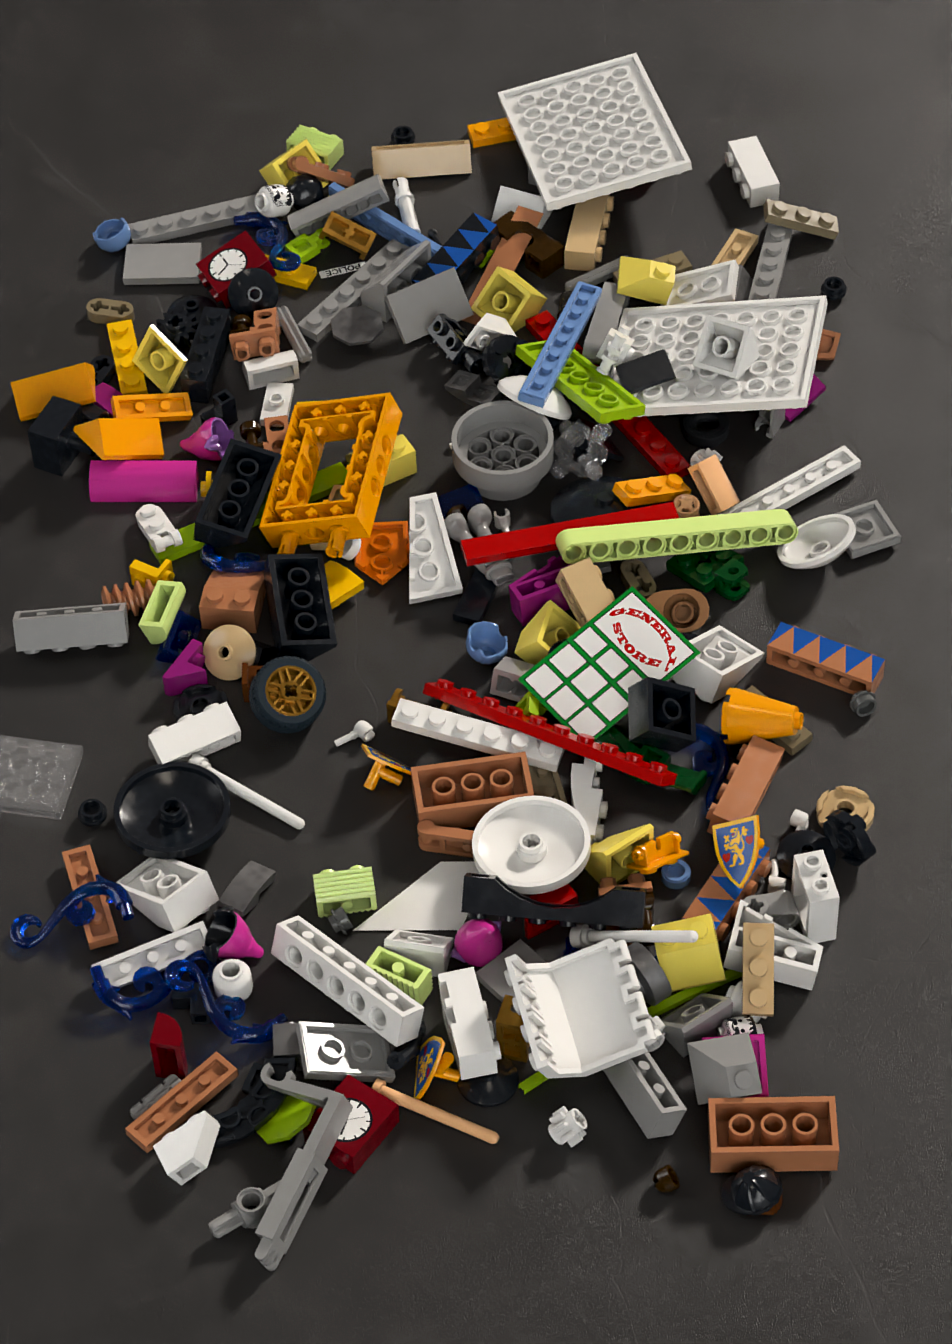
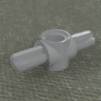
[208,1179,282,1238]

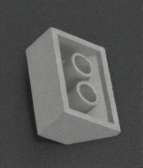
[361,240,431,322]

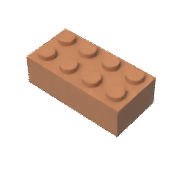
[411,752,534,828]
[707,1096,839,1173]

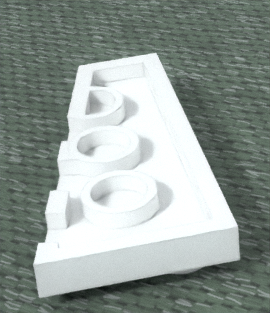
[409,492,463,604]

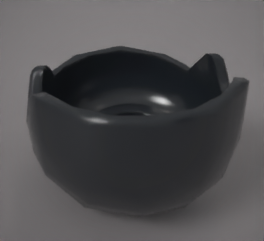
[286,174,324,210]

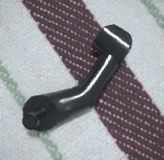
[387,1019,426,1070]

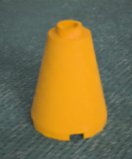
[721,687,804,745]

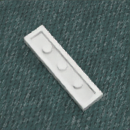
[91,921,207,995]

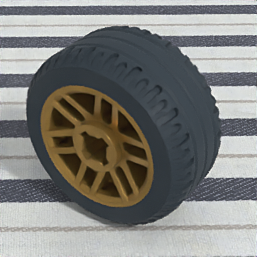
[249,656,326,733]

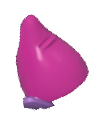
[179,417,236,461]
[450,918,502,967]

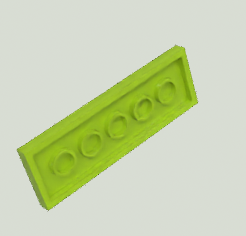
[515,340,646,424]

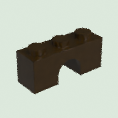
[493,211,565,279]

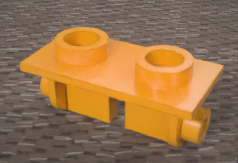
[627,831,689,874]

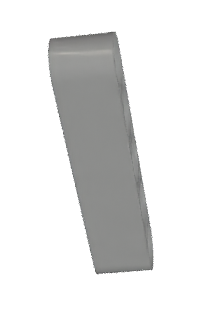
[582,282,630,364]

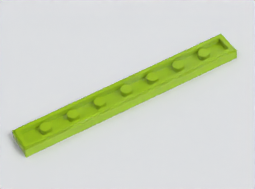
[149,462,347,564]

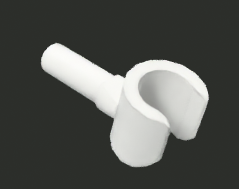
[494,509,511,532]
[334,720,375,747]
[789,809,809,831]
[767,859,786,893]

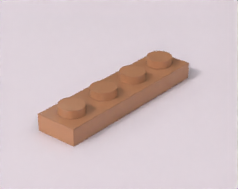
[62,845,119,950]
[125,1051,239,1153]

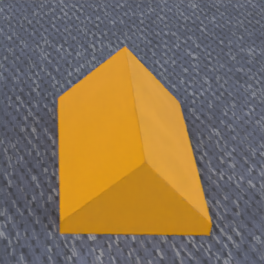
[10,362,96,422]
[73,418,164,460]

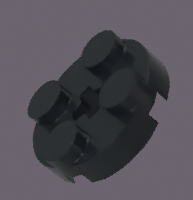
[482,335,532,385]
[823,809,876,866]

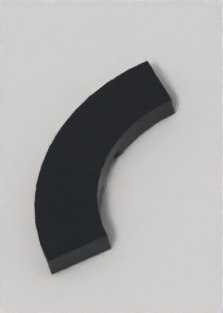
[212,1058,297,1149]

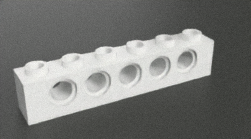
[271,915,424,1047]

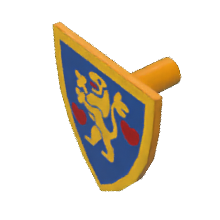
[361,744,411,791]
[712,815,765,889]
[414,1036,460,1100]

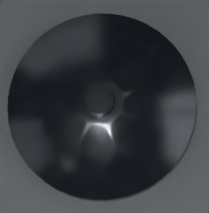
[550,476,658,542]
[114,762,231,859]

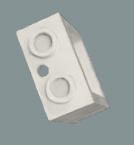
[791,849,840,943]

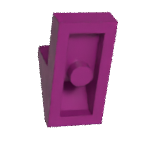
[162,639,208,696]

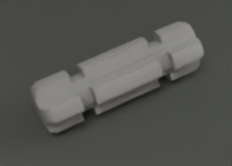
[130,1074,181,1120]

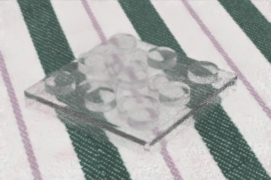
[0,735,84,820]

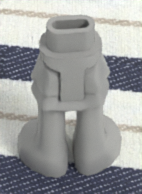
[444,503,514,586]

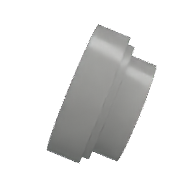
[451,401,554,501]

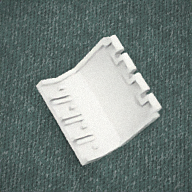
[504,938,657,1079]

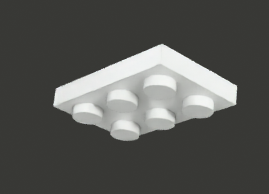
[660,260,739,306]

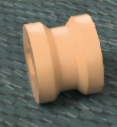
[673,494,700,518]

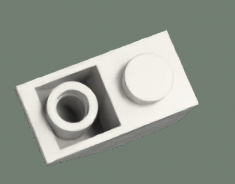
[463,313,517,351]
[153,1110,220,1186]

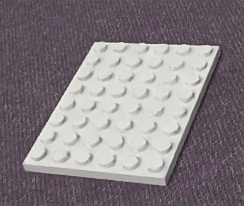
[498,53,692,211]
[608,295,828,417]

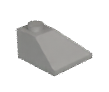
[687,1033,762,1105]

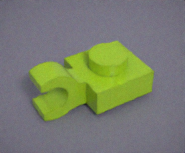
[285,227,330,264]

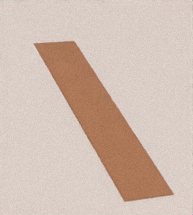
[462,205,544,325]

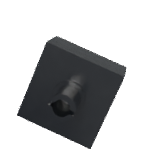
[27,396,95,476]
[628,677,696,752]

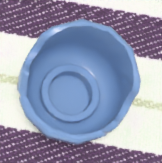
[92,218,131,252]
[466,621,508,665]

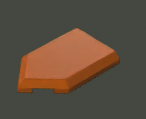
[355,521,409,586]

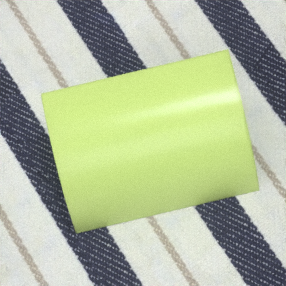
[138,580,186,644]

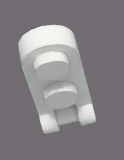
[136,504,183,553]

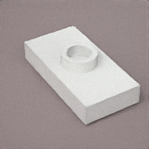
[260,382,294,427]

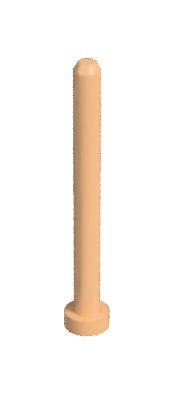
[372,1078,500,1144]

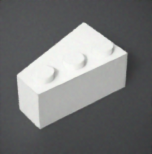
[723,899,823,991]
[438,967,501,1080]

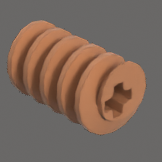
[101,579,156,616]

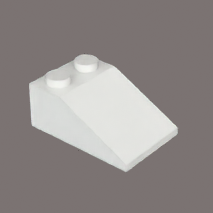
[671,625,764,704]
[112,857,219,932]

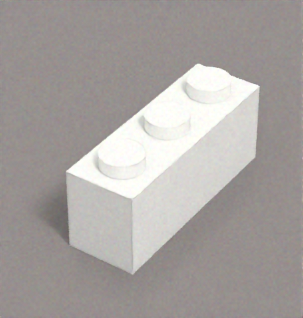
[725,136,780,208]
[148,701,241,764]

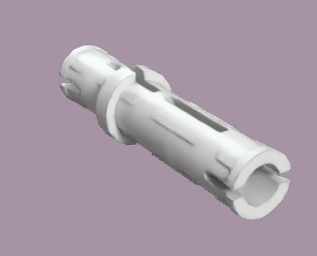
[392,177,421,233]

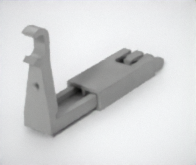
[255,1063,353,1271]

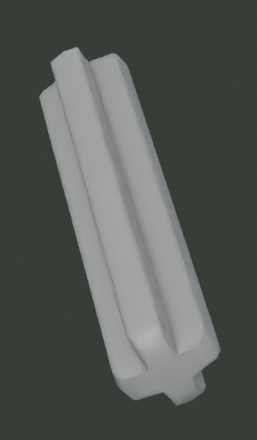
[565,255,628,296]
[277,306,312,363]

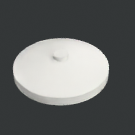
[472,796,591,895]

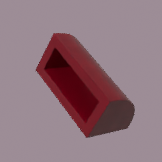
[150,1012,188,1080]

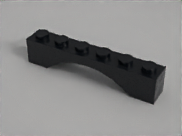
[461,873,647,930]

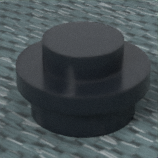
[391,125,415,145]
[821,277,847,300]
[78,799,107,826]

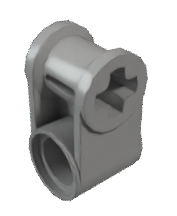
[743,890,800,930]

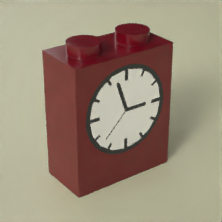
[196,230,277,309]
[303,1074,400,1174]

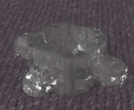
[549,420,612,481]

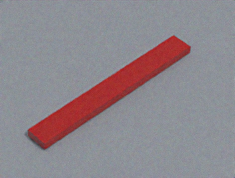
[460,502,679,566]

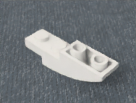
[571,742,608,845]

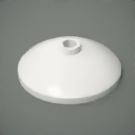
[497,375,572,420]
[777,514,856,569]

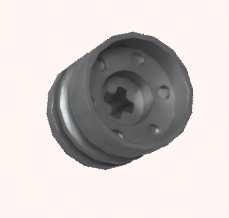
[622,942,672,1006]

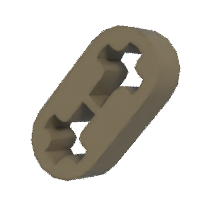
[86,298,135,324]
[620,559,657,599]

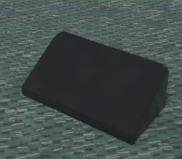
[616,349,676,394]

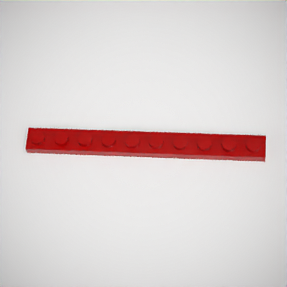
[525,310,691,477]
[423,679,677,786]

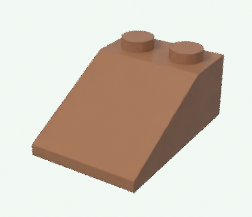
[199,564,266,633]

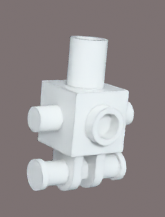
[596,325,635,376]

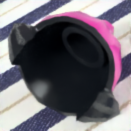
[202,906,264,964]

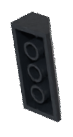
[194,438,282,548]
[264,553,337,662]

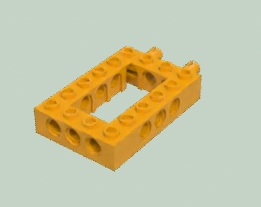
[259,392,403,558]

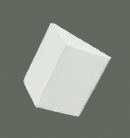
[491,186,553,229]
[693,314,760,379]
[384,930,454,977]

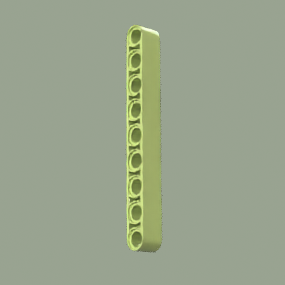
[555,509,798,564]

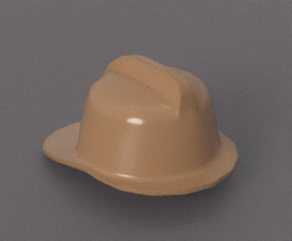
[646,588,709,633]

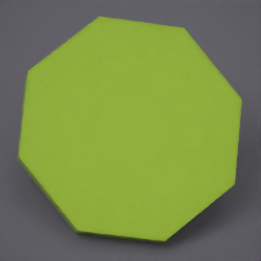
[256,1096,316,1144]

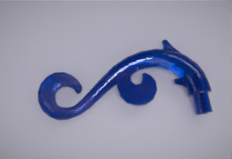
[233,212,301,271]
[199,544,267,573]
[692,723,729,813]
[10,874,134,949]
[90,949,221,1020]
[164,959,288,1044]

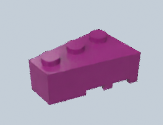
[509,556,572,626]

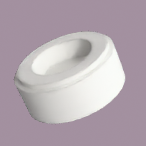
[337,538,361,561]

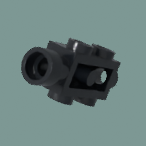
[427,314,484,374]

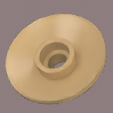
[203,625,256,681]

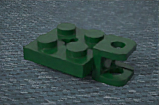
[666,549,750,601]

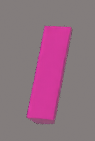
[89,460,199,502]

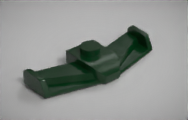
[595,725,707,795]

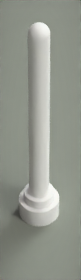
[188,753,305,829]
[569,924,698,949]

